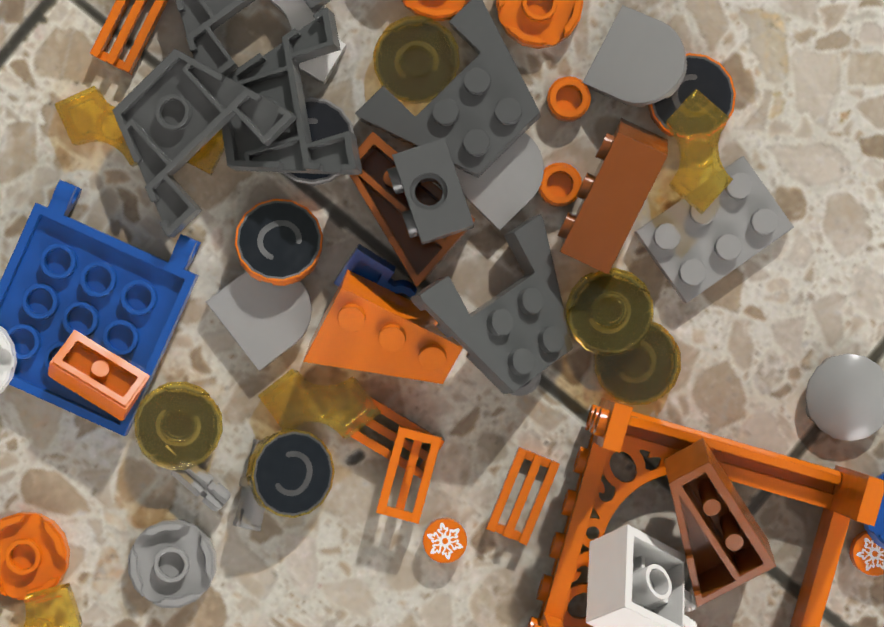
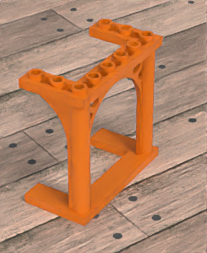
[527,397,884,627]

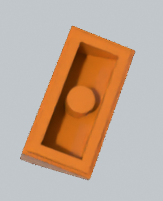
[48,330,150,421]

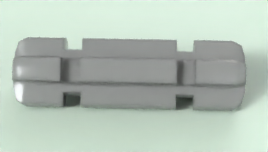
[160,446,231,511]

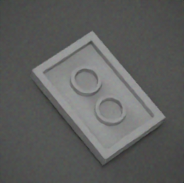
[634,156,794,303]

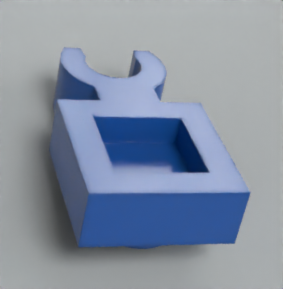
[334,244,417,297]

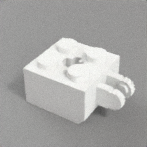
[586,524,697,627]

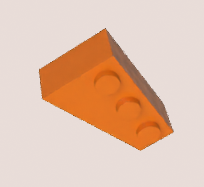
[303,269,463,384]

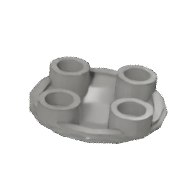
[805,354,884,441]

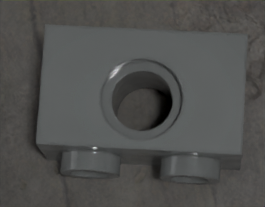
[387,137,474,245]

